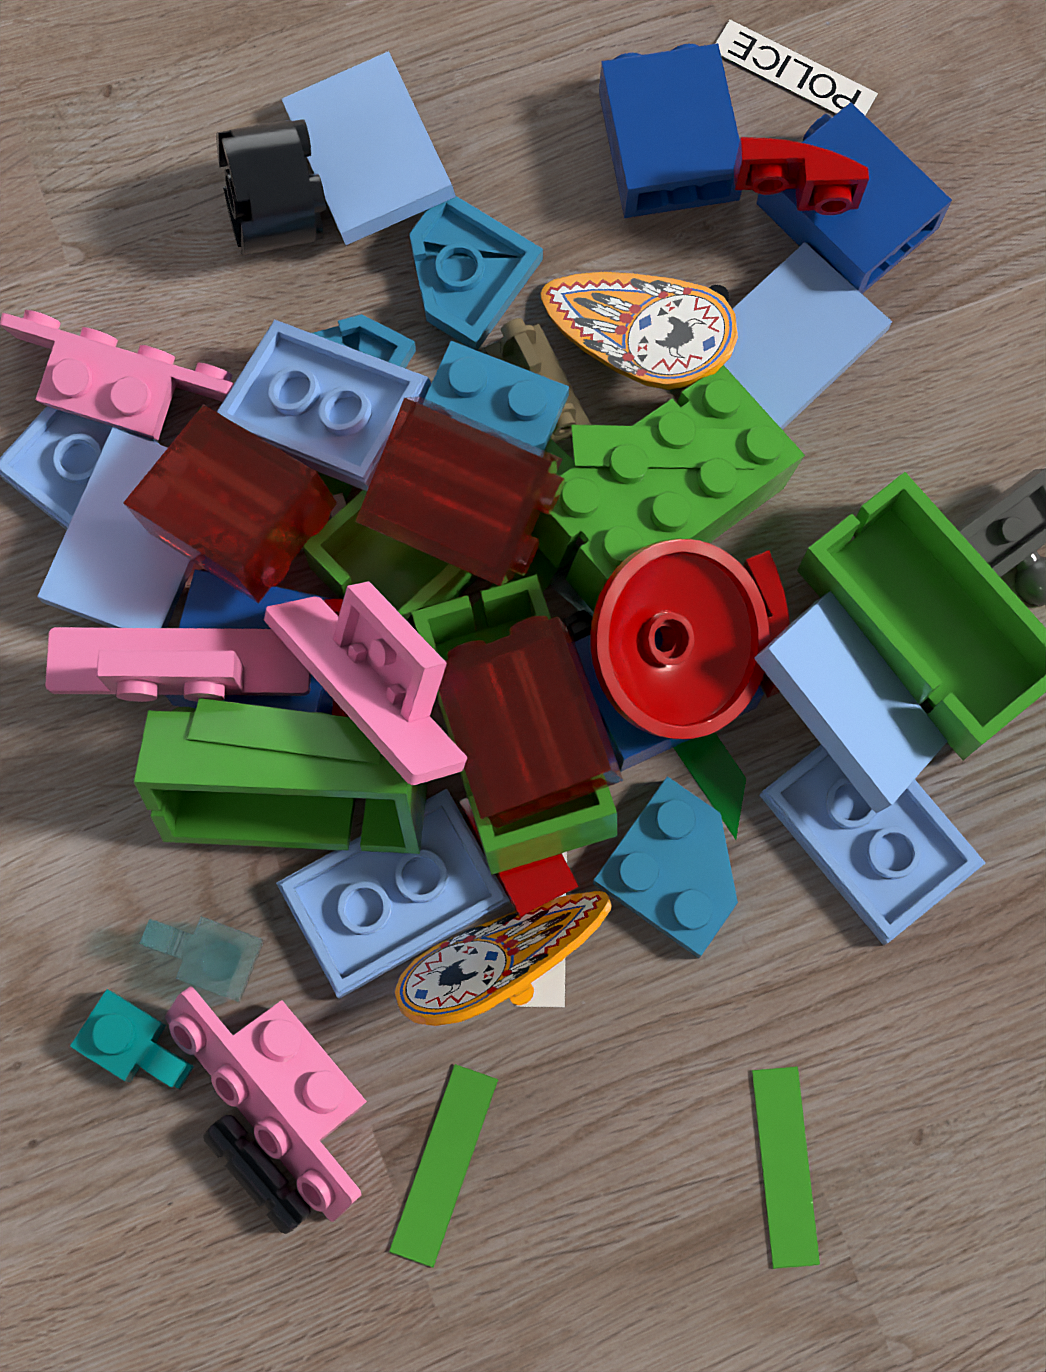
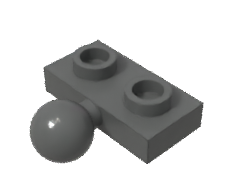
[955,468,1046,606]

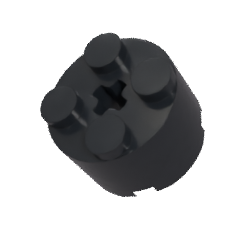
[216,119,326,255]

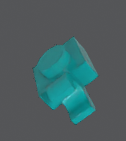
[70,989,195,1089]

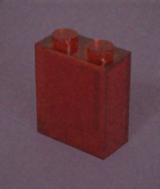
[355,396,565,586]
[123,404,337,603]
[438,616,624,828]

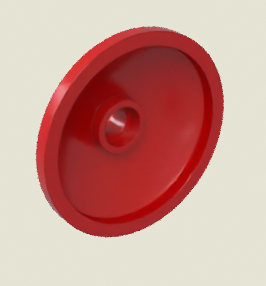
[591,539,770,739]

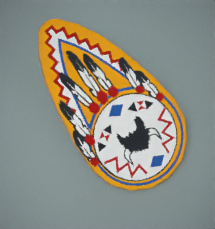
[541,272,738,390]
[395,891,612,1026]

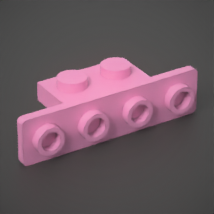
[0,310,234,440]
[264,581,467,785]
[45,627,311,702]
[165,986,367,1222]

